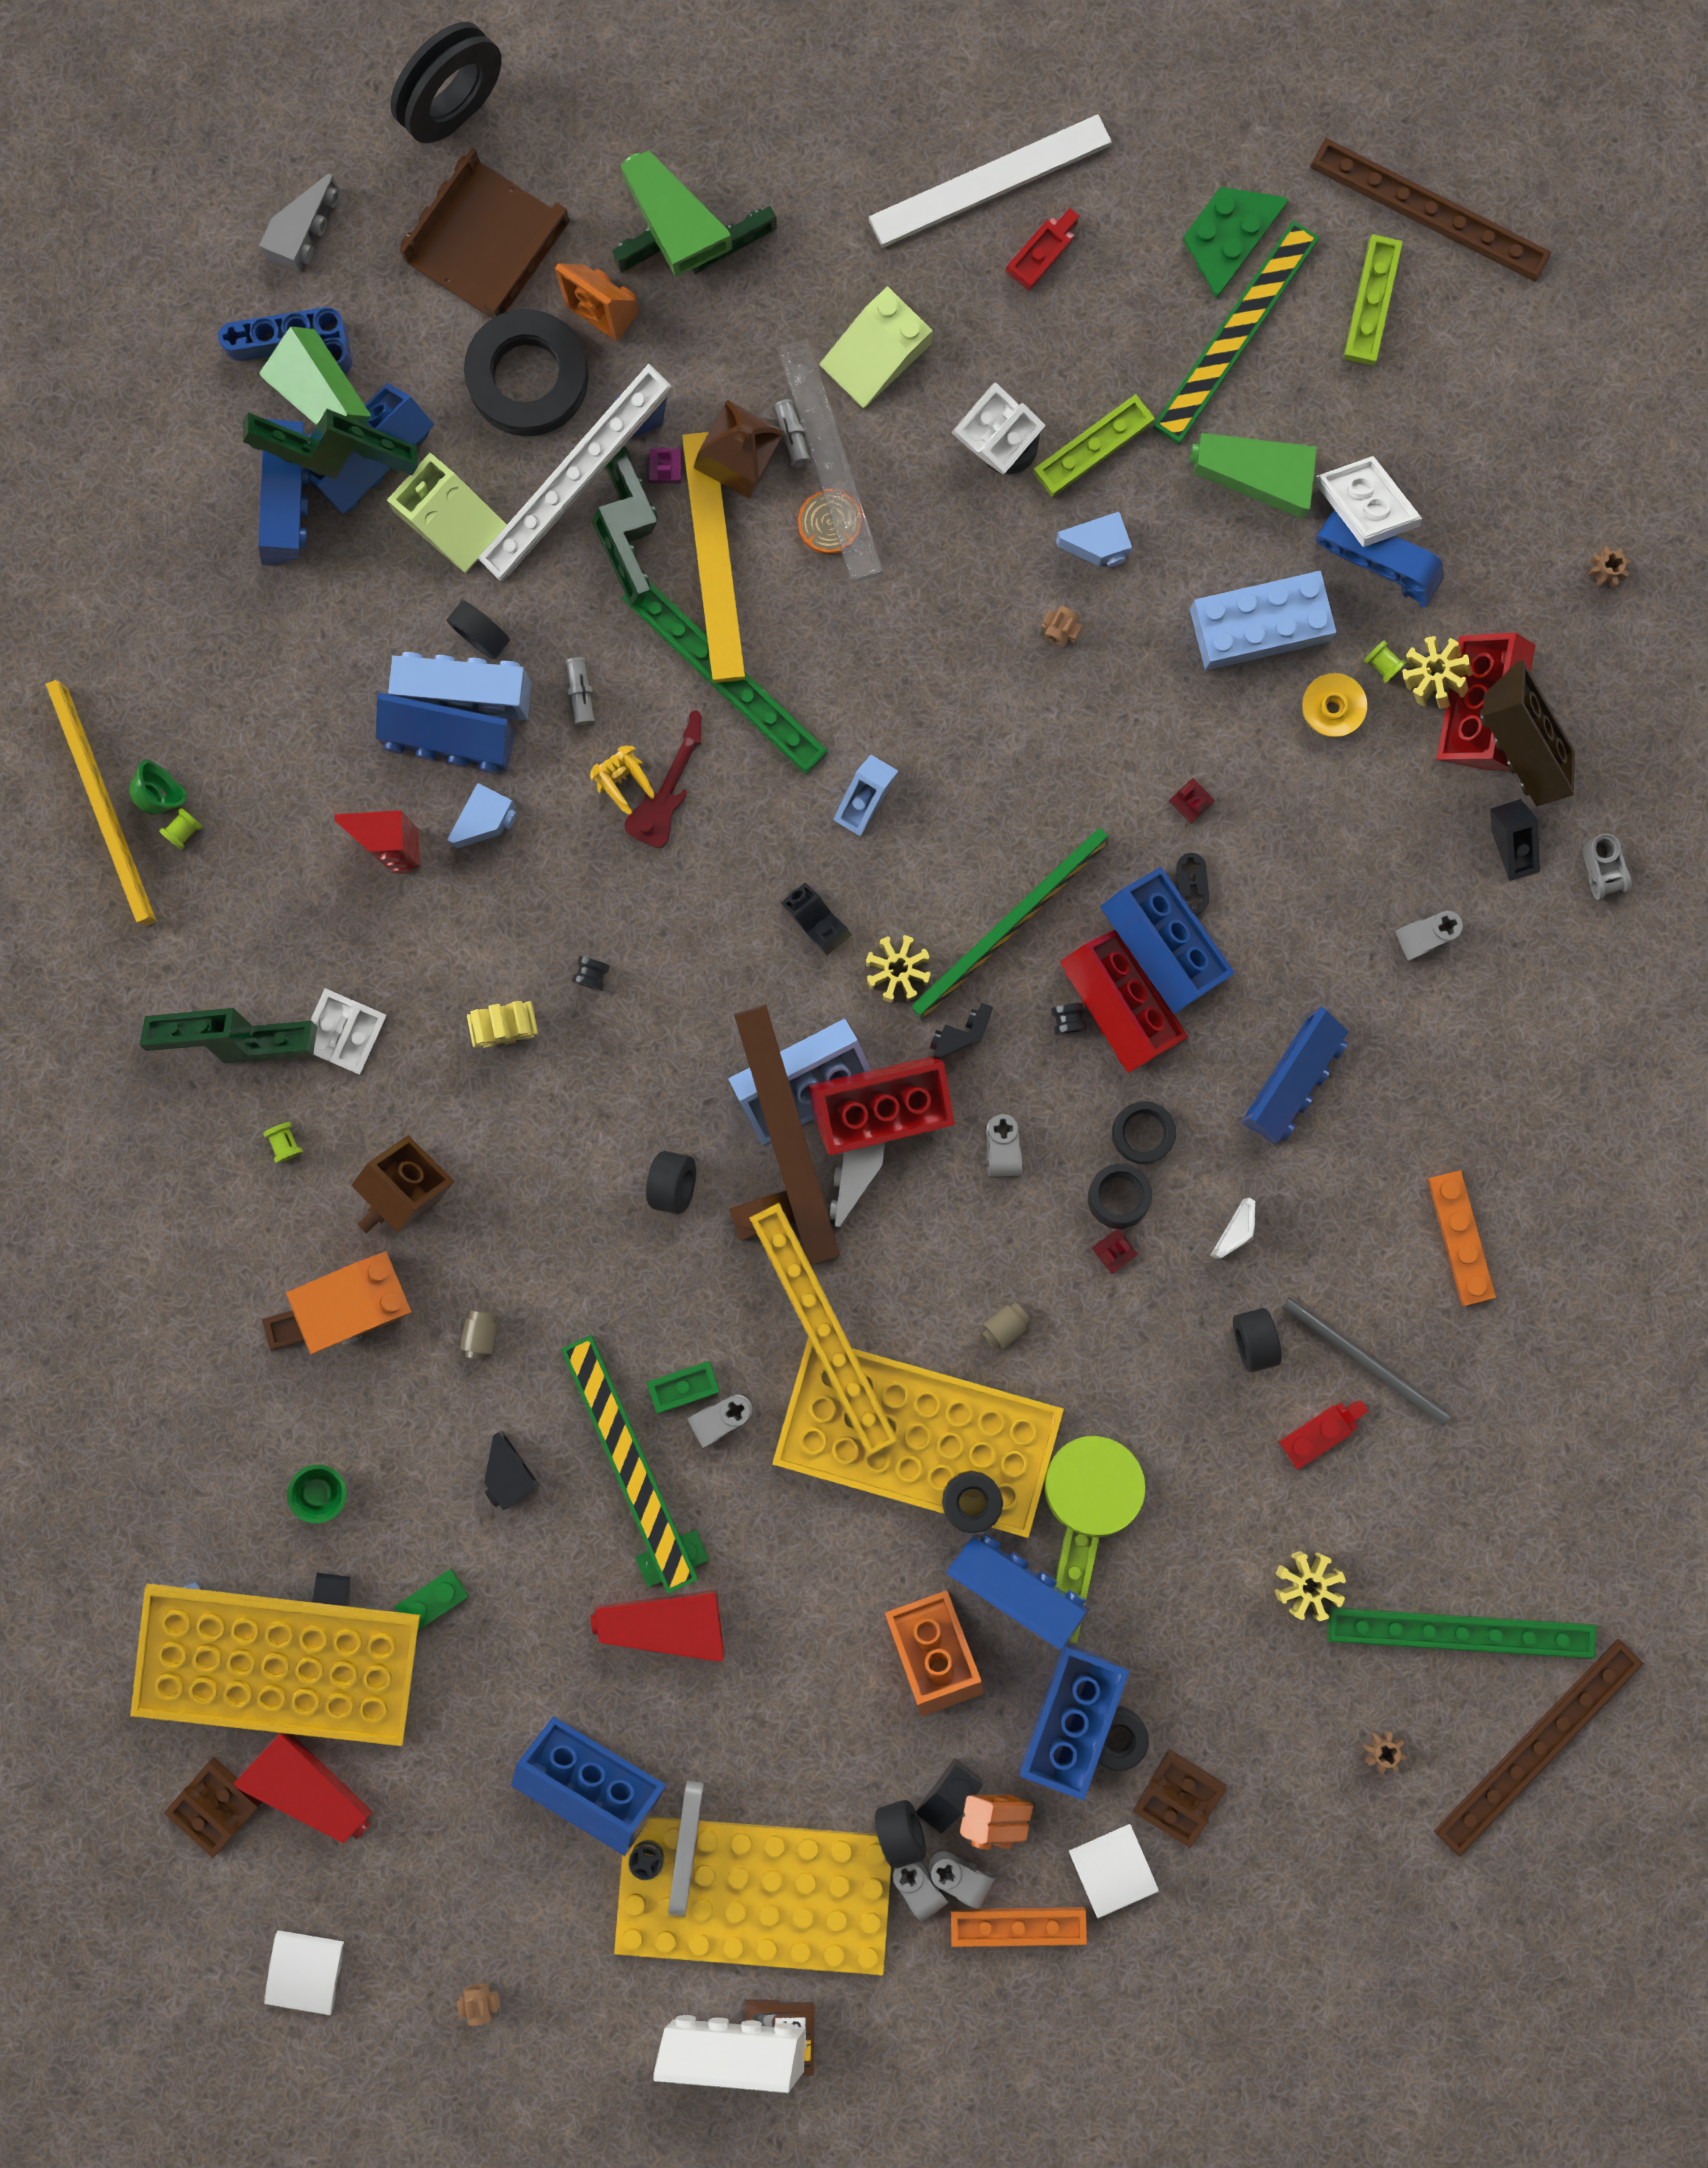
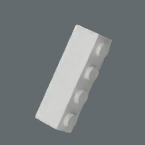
[654,2015,805,2093]

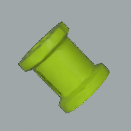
[1363,640,1407,683]
[159,807,203,851]
[263,1122,303,1163]

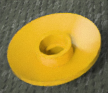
[1302,673,1367,738]

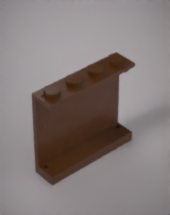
[400,148,570,319]

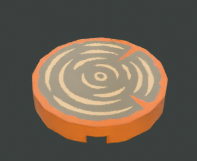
[798,490,862,555]

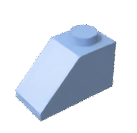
[1056,512,1132,567]
[833,755,898,836]
[447,783,517,848]

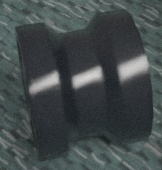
[571,956,610,991]
[1051,1003,1087,1035]
[628,1840,664,1880]

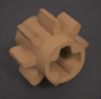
[1588,546,1631,589]
[1041,606,1083,647]
[1362,1730,1407,1774]
[456,1983,500,2026]

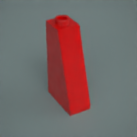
[591,1589,725,1661]
[233,1733,373,1844]

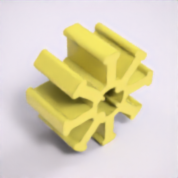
[1403,636,1472,709]
[866,935,931,1003]
[467,1001,538,1048]
[1275,1551,1346,1621]

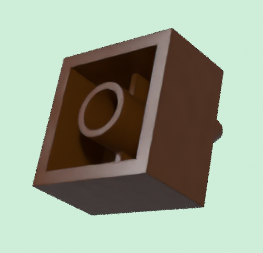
[693,400,784,499]
[351,1135,454,1234]

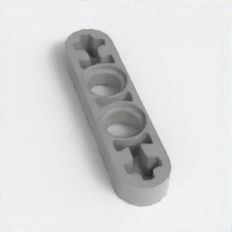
[668,1780,704,1917]

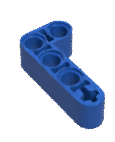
[218,307,352,374]
[1315,510,1444,607]

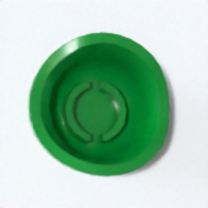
[129,759,187,815]
[287,1464,347,1524]

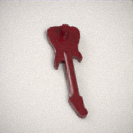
[624,710,702,848]

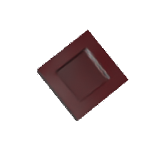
[1169,778,1215,824]
[1092,1229,1138,1274]

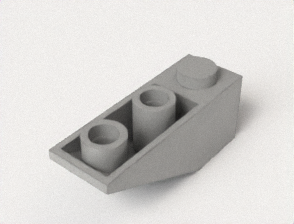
[259,173,340,272]
[829,1142,885,1227]

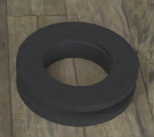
[390,22,502,143]
[464,309,588,436]

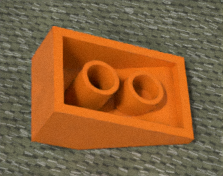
[555,263,639,342]
[285,1251,411,1355]
[885,1590,984,1717]

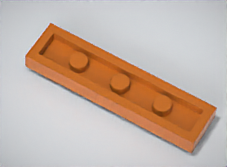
[1427,1170,1496,1306]
[950,1907,1087,1947]

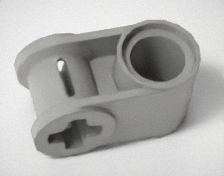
[1583,834,1632,900]
[1395,911,1463,960]
[986,1114,1022,1178]
[687,1395,753,1448]
[929,1851,995,1909]
[892,1861,949,1923]

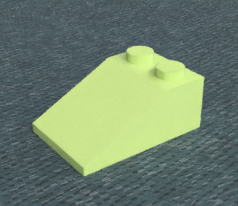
[819,286,933,409]

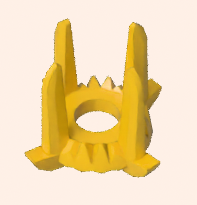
[590,745,654,814]

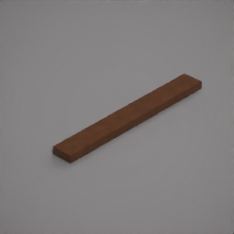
[1310,138,1552,282]
[734,1004,840,1265]
[1434,1639,1644,1857]

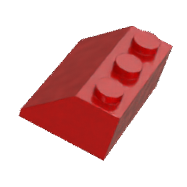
[334,810,420,874]

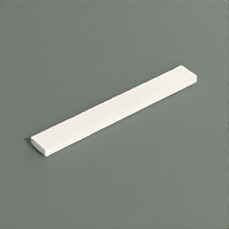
[869,114,1112,248]
[478,364,674,582]

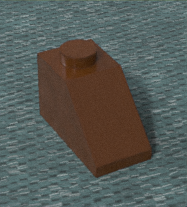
[729,1191,795,1241]

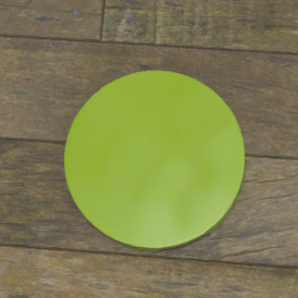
[1045,1436,1145,1537]

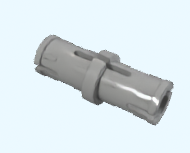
[773,399,811,468]
[565,657,595,726]

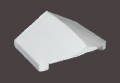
[1210,1198,1255,1259]

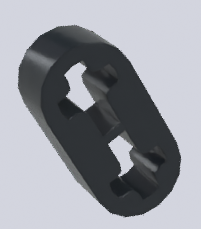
[1176,853,1209,915]

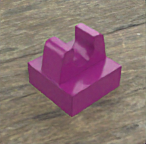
[649,448,682,483]

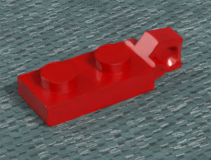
[1005,208,1079,292]
[1278,1400,1369,1470]

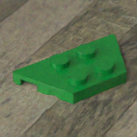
[1183,186,1289,298]

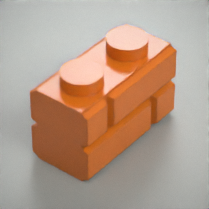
[960,1794,1033,1850]

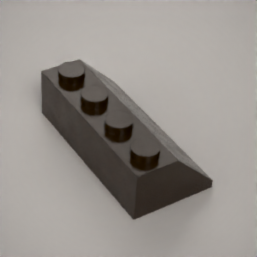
[1480,660,1575,807]

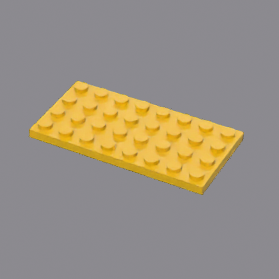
[772,1337,1064,1538]
[130,1583,420,1746]
[614,1817,891,1975]

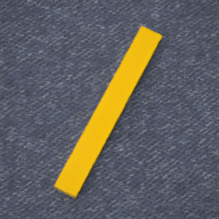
[682,432,745,683]
[46,680,156,927]
[749,1203,898,1457]

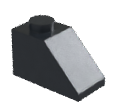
[1490,799,1540,881]
[484,1431,540,1510]
[916,1758,983,1834]

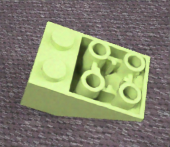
[387,453,507,574]

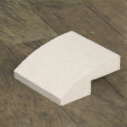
[951,382,1046,474]
[310,988,387,1075]
[1069,1824,1159,1919]
[264,1930,344,2015]

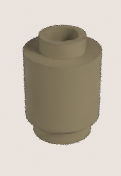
[981,1302,1032,1350]
[460,1310,498,1360]

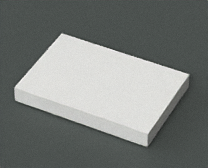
[1316,456,1422,547]

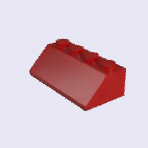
[1436,632,1536,770]
[1060,930,1188,1073]
[808,1056,955,1155]

